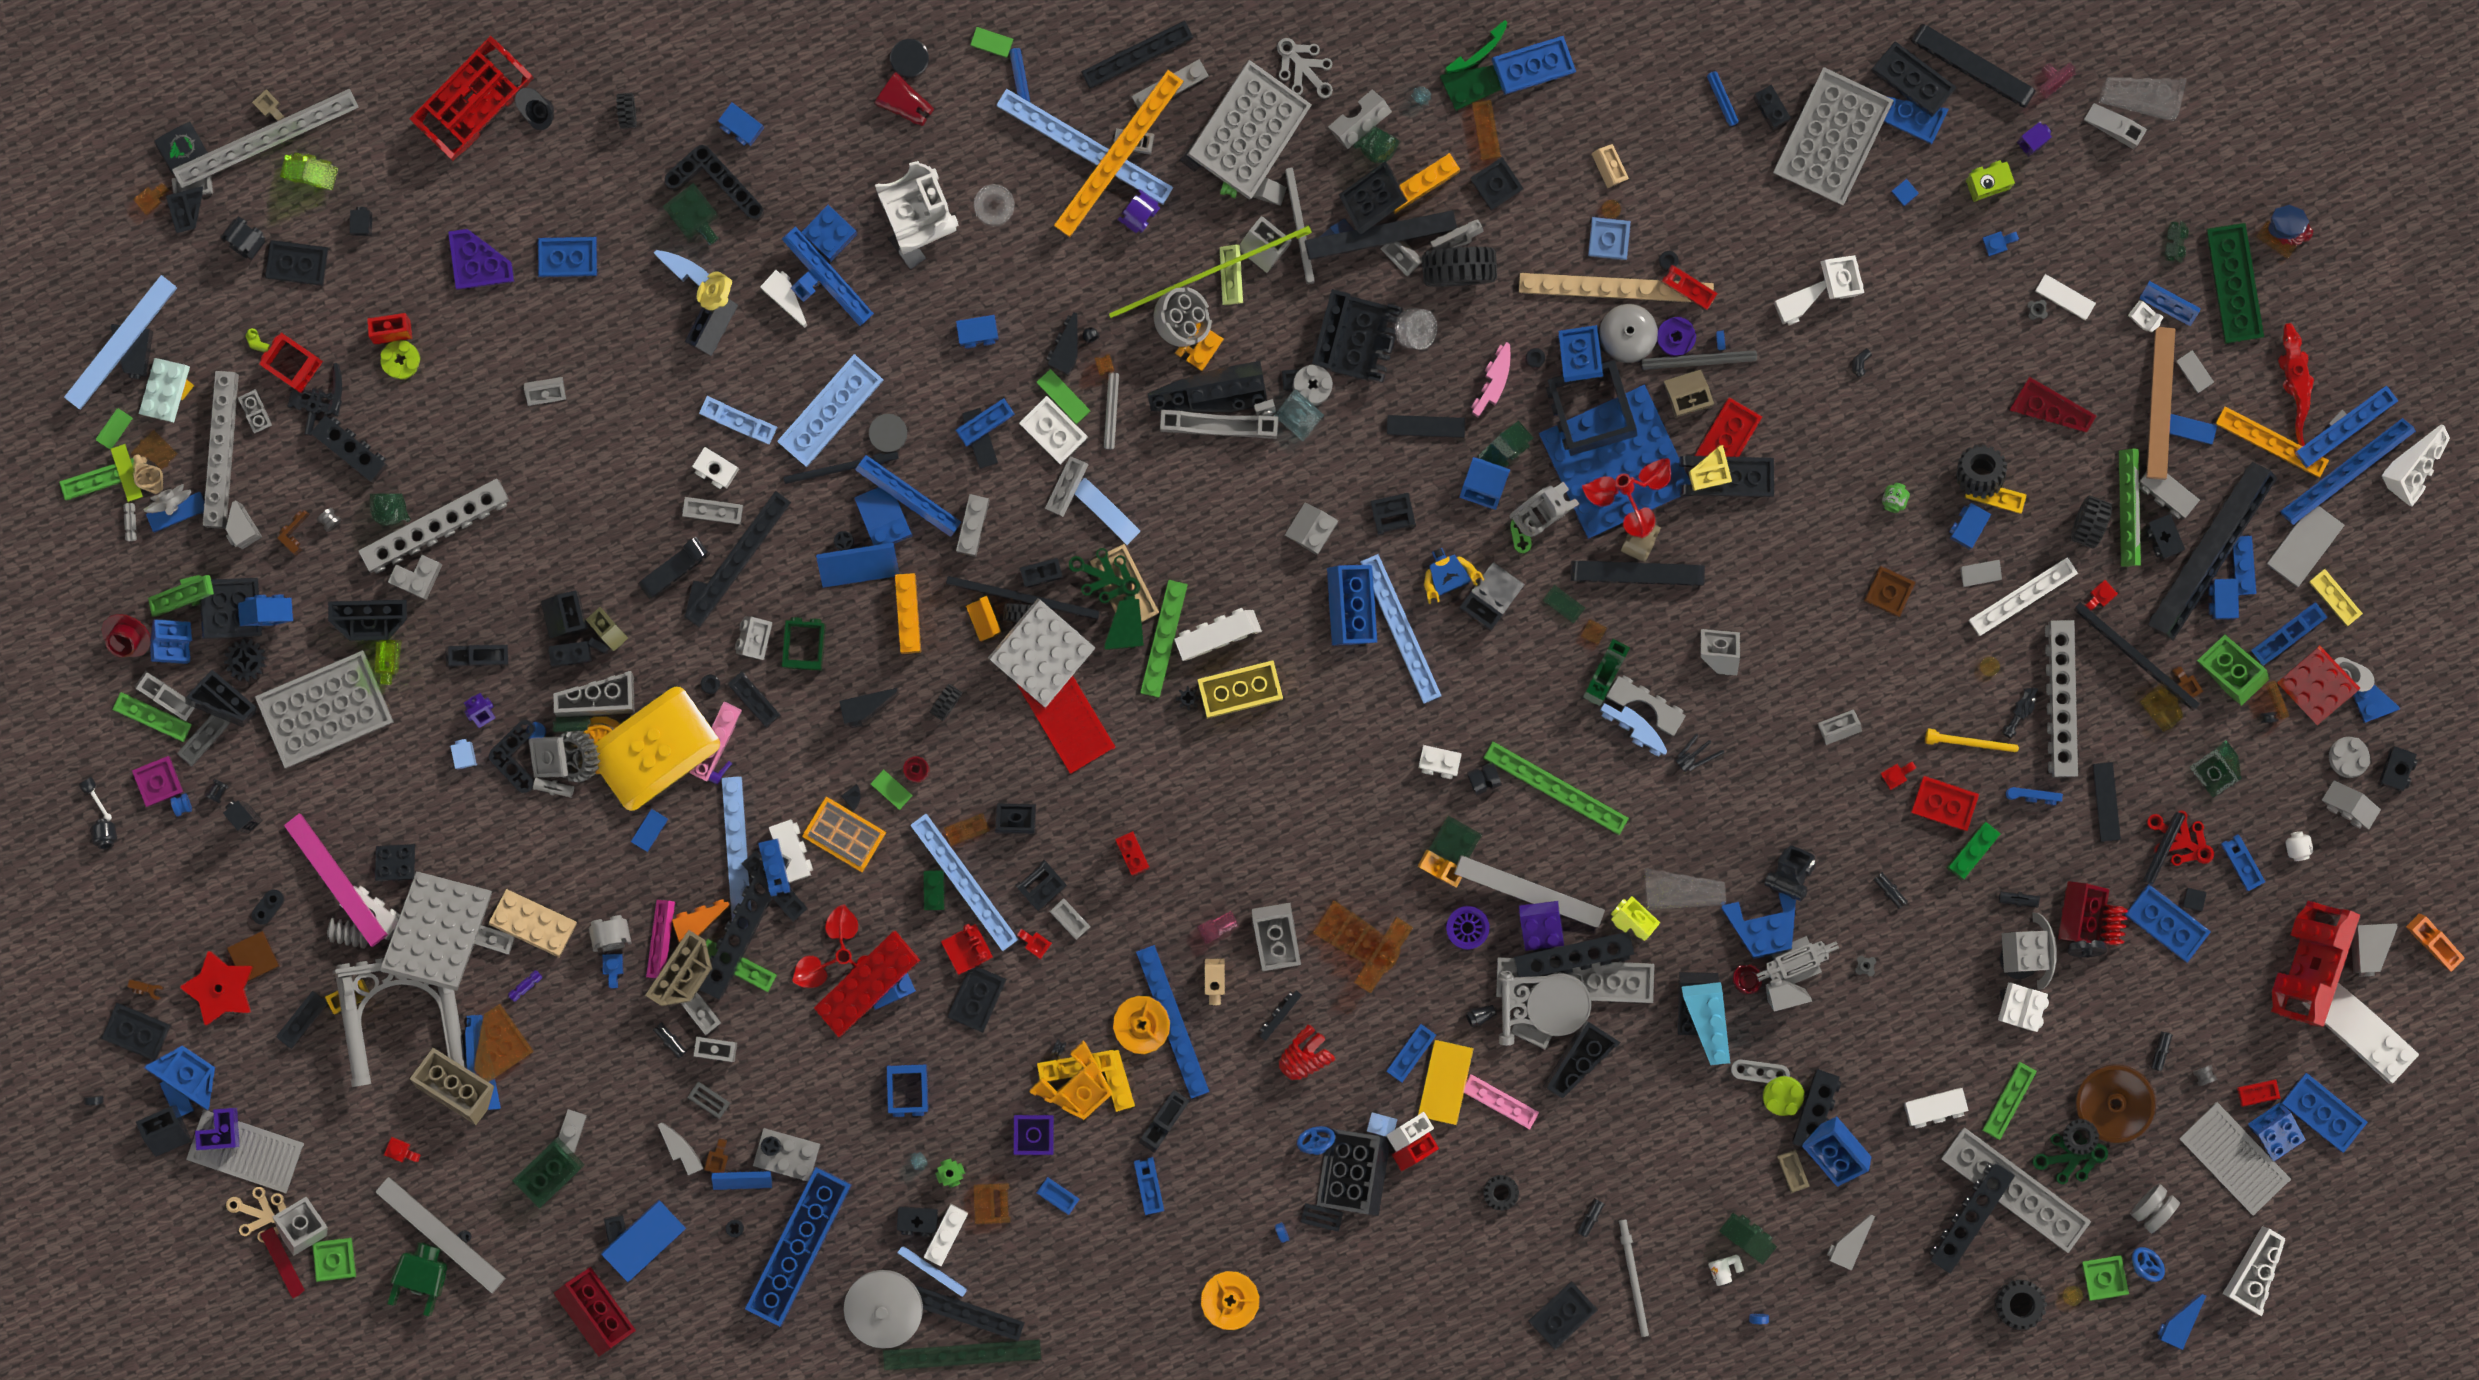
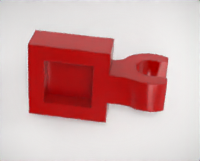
[2085,580,2118,611]
[1880,761,1916,790]
[1017,929,1052,959]
[384,1137,421,1162]

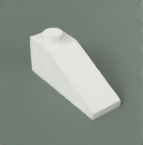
[760,270,807,328]
[1774,280,1827,326]

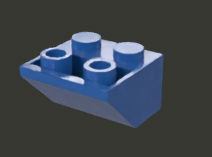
[1459,457,1510,510]

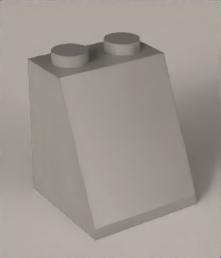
[2351,924,2397,977]

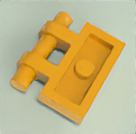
[1175,323,1224,371]

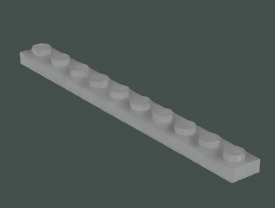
[173,89,359,188]

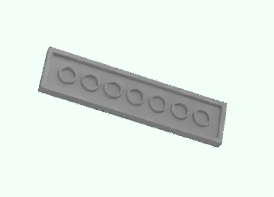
[1496,958,1654,1003]
[1941,1127,2091,1253]

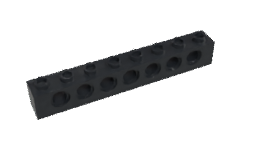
[699,854,792,1000]

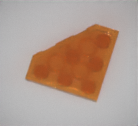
[473,1004,534,1082]

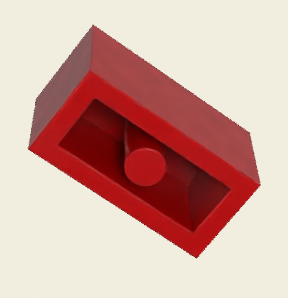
[367,313,412,344]

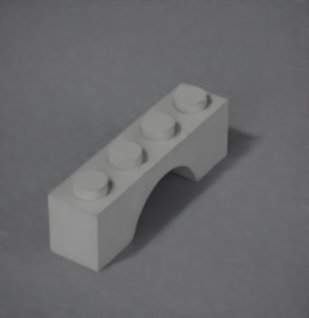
[1606,675,1686,737]

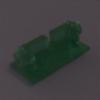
[2165,221,2189,263]

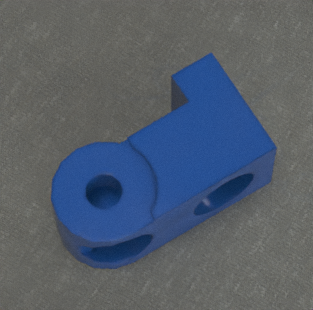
[791,270,820,302]

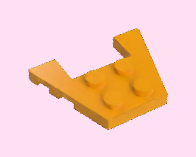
[1029,1041,1112,1120]

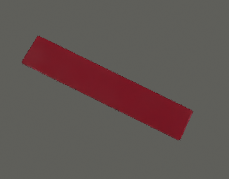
[260,1227,305,1298]

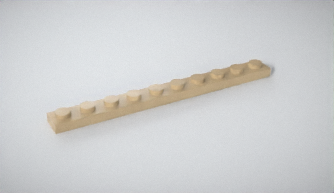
[1519,273,1714,303]

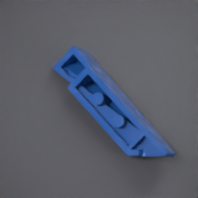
[465,1015,501,1110]

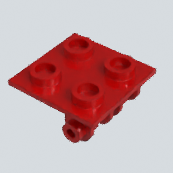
[941,924,993,975]

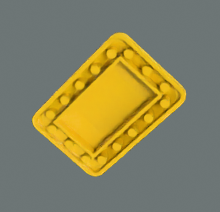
[594,687,720,811]

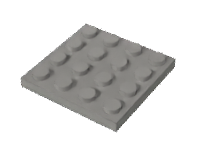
[988,599,1095,708]

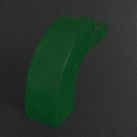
[1583,639,1630,706]

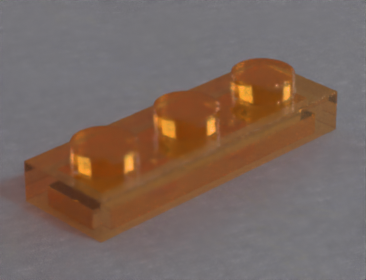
[1472,100,1501,161]

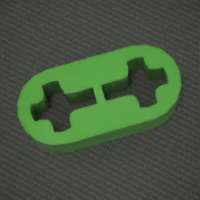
[1510,520,1531,554]

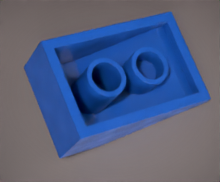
[854,487,913,545]

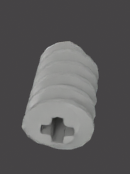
[327,918,368,949]

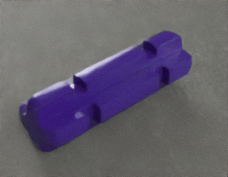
[508,971,542,1002]

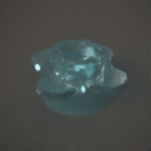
[1412,87,1431,105]
[910,1152,928,1171]

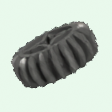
[559,730,600,782]

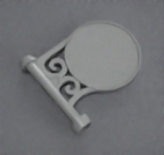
[1498,971,1591,1046]

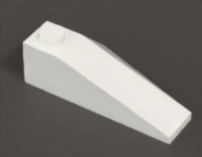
[2382,425,2450,506]

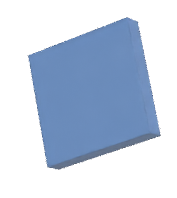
[1588,217,1631,260]

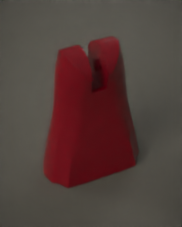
[874,72,935,126]

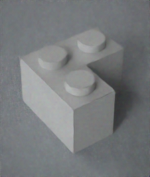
[388,555,442,600]
[2322,781,2381,829]

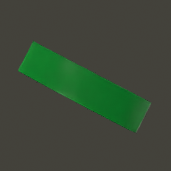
[1445,20,1508,74]

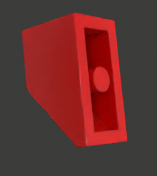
[1392,1132,1439,1172]

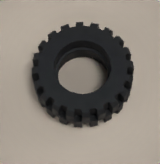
[1422,247,1497,287]

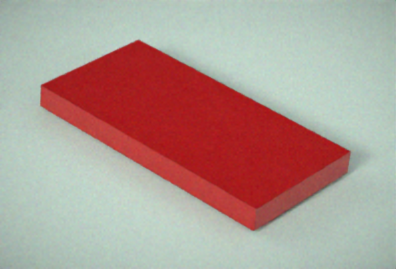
[1695,397,1762,457]

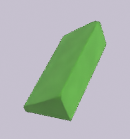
[96,408,133,449]

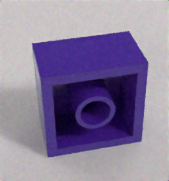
[1519,901,1564,951]
[1014,1115,1054,1155]

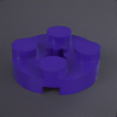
[1657,317,1696,356]

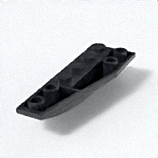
[1147,361,1268,412]

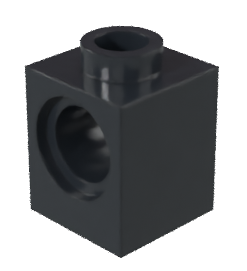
[350,207,373,236]

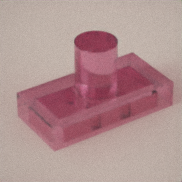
[2040,62,2076,98]

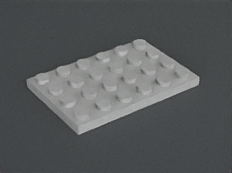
[1187,60,1312,200]
[1773,67,1894,206]
[255,651,394,768]
[381,871,492,991]

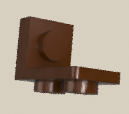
[277,510,310,556]

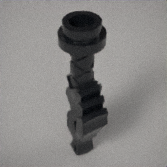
[2002,687,2038,739]

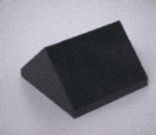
[995,803,1036,835]

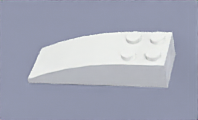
[2302,983,2419,1083]

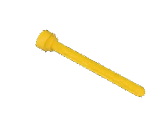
[1925,728,2019,752]

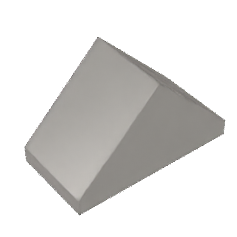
[1253,178,1287,206]

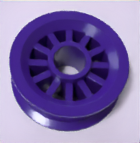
[1446,906,1489,949]

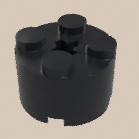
[220,216,265,261]

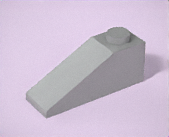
[1827,1214,1875,1270]

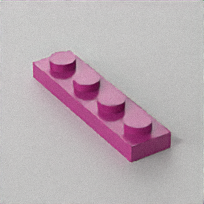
[646,900,675,978]

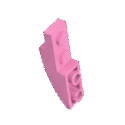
[1471,342,1510,418]
[690,702,742,781]

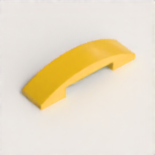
[1037,1050,1117,1081]

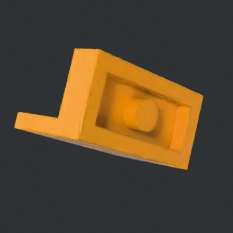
[966,596,1001,641]

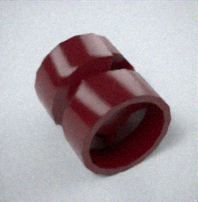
[903,756,930,783]

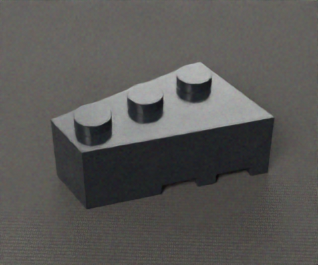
[185,670,256,727]

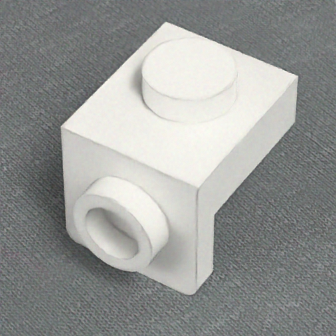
[2128,300,2163,332]

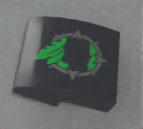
[154,122,208,175]

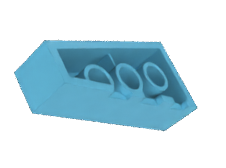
[1682,982,1730,1065]

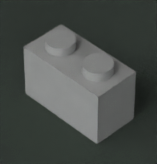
[694,1037,737,1062]

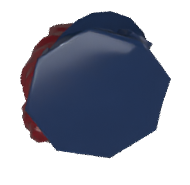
[2268,205,2313,246]

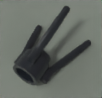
[1675,734,1724,772]

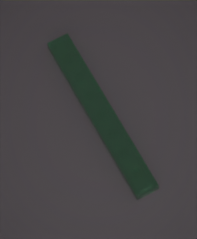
[883,1339,1041,1370]

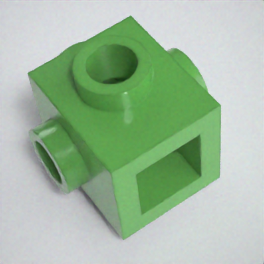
[936,1158,965,1188]

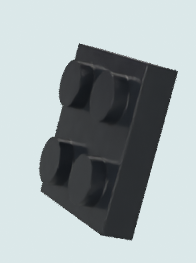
[1470,157,1524,211]

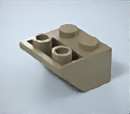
[1663,370,1714,418]

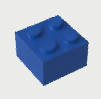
[801,205,857,262]
[238,594,293,626]

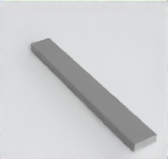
[1454,855,1605,928]
[376,1177,506,1293]

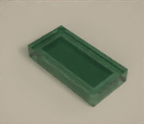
[1542,585,1585,624]

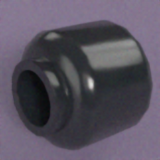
[90,819,117,849]

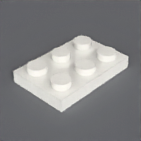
[1019,396,1088,465]

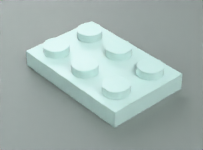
[139,358,190,423]

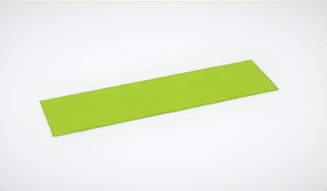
[111,444,143,502]

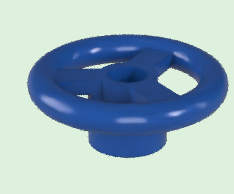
[1297,1126,1335,1155]
[2132,1247,2165,1282]

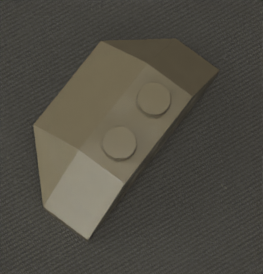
[645,930,712,1006]

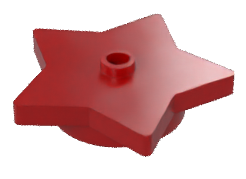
[180,951,253,1025]

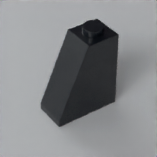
[111,324,153,380]

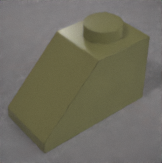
[586,607,628,651]

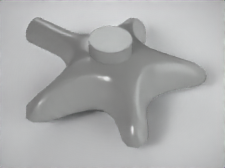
[143,484,191,515]

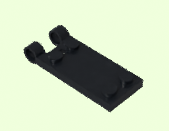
[1679,455,1774,497]

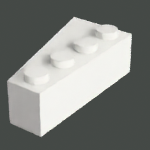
[1175,608,1262,661]

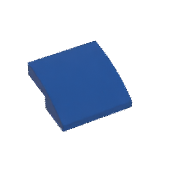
[151,620,192,664]

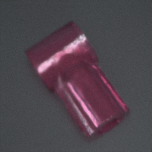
[1197,911,1239,944]

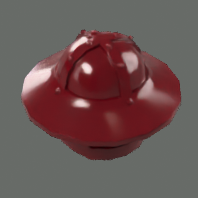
[101,614,151,657]

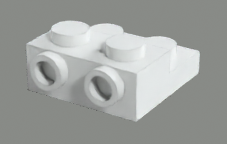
[1821,255,1864,299]
[1998,983,2049,1032]

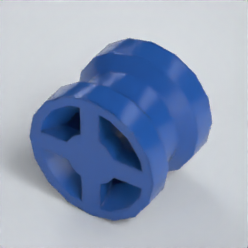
[170,793,192,817]

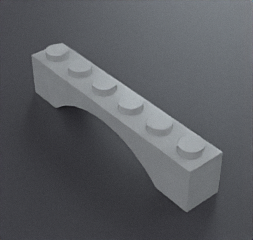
[1160,410,1278,439]

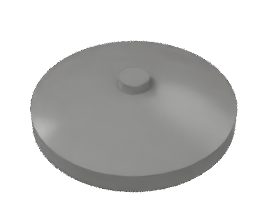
[844,1270,923,1348]

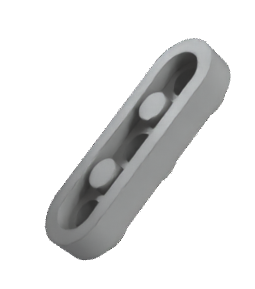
[1731,1060,1790,1083]

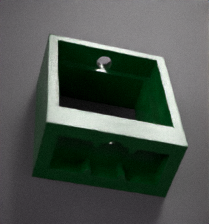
[782,617,826,671]

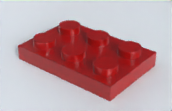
[1911,776,1979,831]

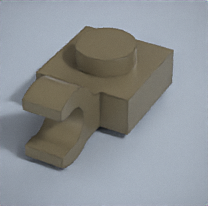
[252,89,285,121]

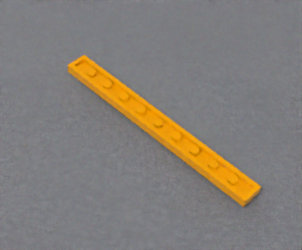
[1054,70,1184,237]

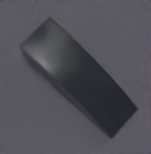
[445,645,508,667]
[1139,1090,1190,1153]

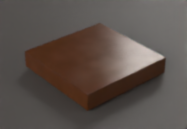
[1864,566,1916,617]
[227,931,280,981]

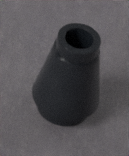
[1466,1005,1497,1027]

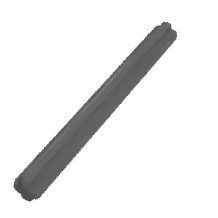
[1641,350,1757,370]

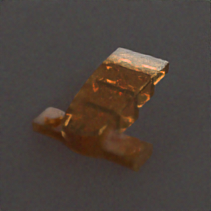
[1312,900,1413,993]

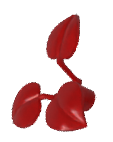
[1582,458,1671,538]
[792,904,867,988]

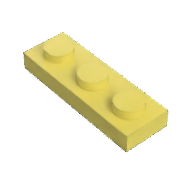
[2309,569,2363,627]

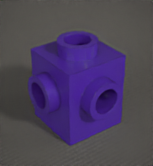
[464,693,495,728]

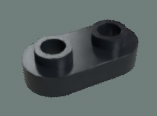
[252,889,285,925]

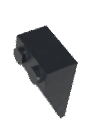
[839,688,900,729]

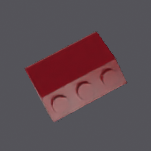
[2058,881,2110,943]

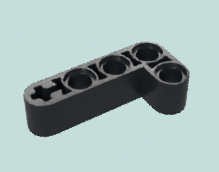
[638,537,710,600]

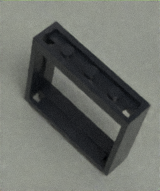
[1545,360,1638,456]

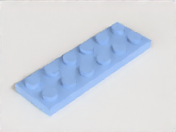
[777,354,884,467]

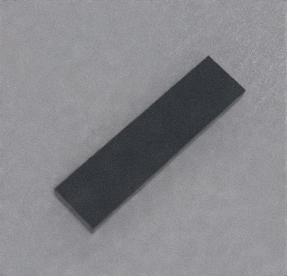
[1387,415,1465,438]
[2092,762,2121,842]

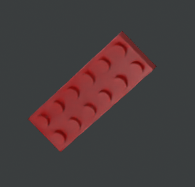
[814,931,921,1037]

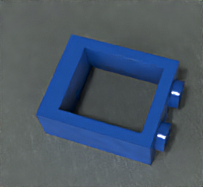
[887,1065,928,1117]

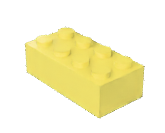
[1198,661,1283,719]

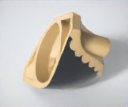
[133,455,163,494]

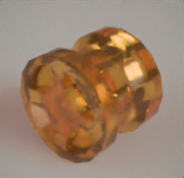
[1095,353,1115,376]

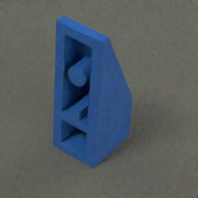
[2157,1294,2206,1350]

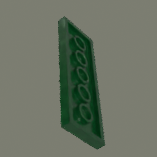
[2206,223,2264,344]

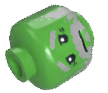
[1882,483,1910,513]

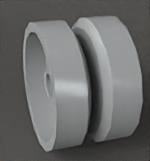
[2130,1183,2180,1234]

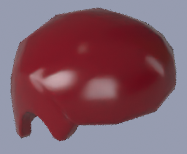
[1733,965,1762,994]

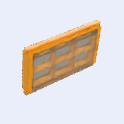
[802,797,887,873]

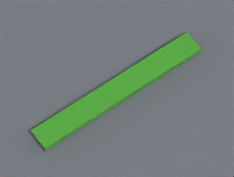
[1483,742,1629,835]

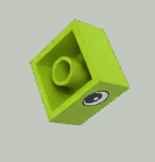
[1966,160,2015,202]

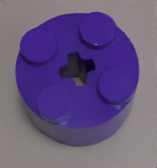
[1117,189,1160,233]

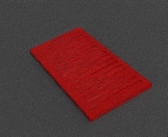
[1017,675,1115,774]

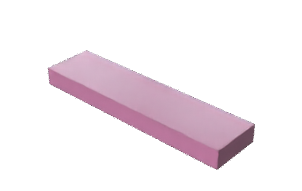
[1464,1074,1539,1129]

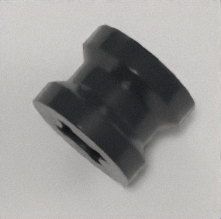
[834,531,854,551]
[761,1136,782,1156]

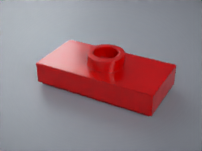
[2237,1079,2281,1107]

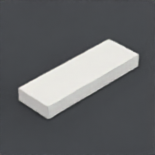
[2035,274,2096,321]

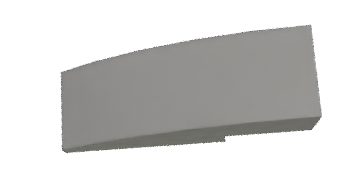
[135,671,194,721]
[658,1123,704,1175]

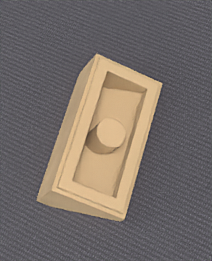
[1592,144,1629,188]

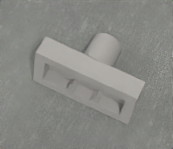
[555,1109,587,1153]

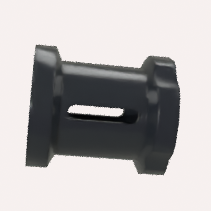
[205,778,229,804]

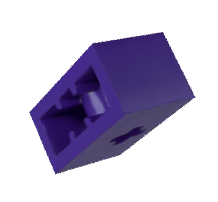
[2017,122,2052,157]

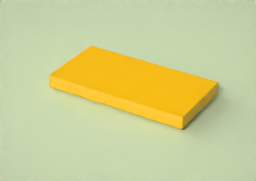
[1418,1040,1474,1125]

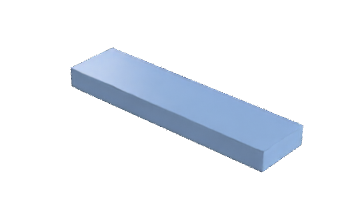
[898,1246,967,1297]

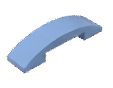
[699,396,777,445]
[1075,478,1141,545]

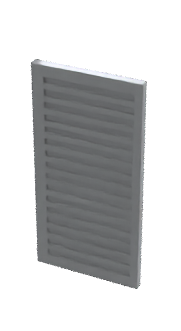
[2179,1102,2291,1215]
[186,1110,304,1193]

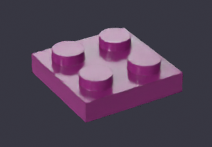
[132,756,184,807]

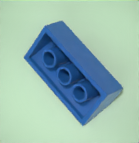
[1327,565,1377,646]

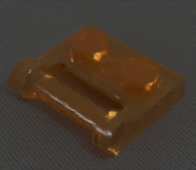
[974,1183,1011,1224]

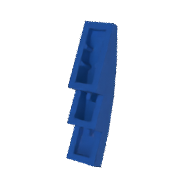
[2251,602,2327,666]

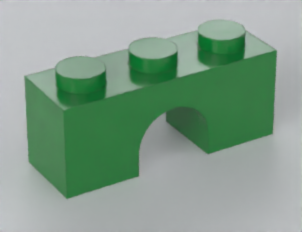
[1946,822,2001,880]

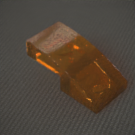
[944,813,990,846]

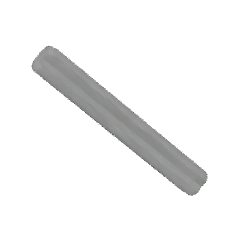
[1104,373,1119,449]

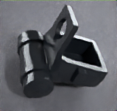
[1765,845,1816,901]

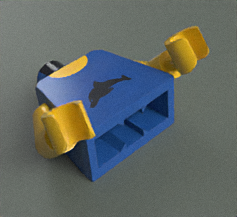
[1424,548,1484,604]

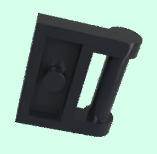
[1370,493,1416,536]
[1015,860,1067,911]

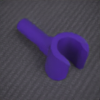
[709,761,732,784]

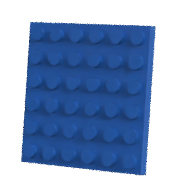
[1539,385,1692,539]

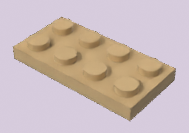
[489,889,577,958]

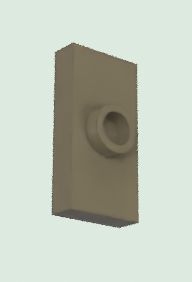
[1777,1150,1810,1193]

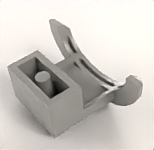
[2002,913,2057,990]

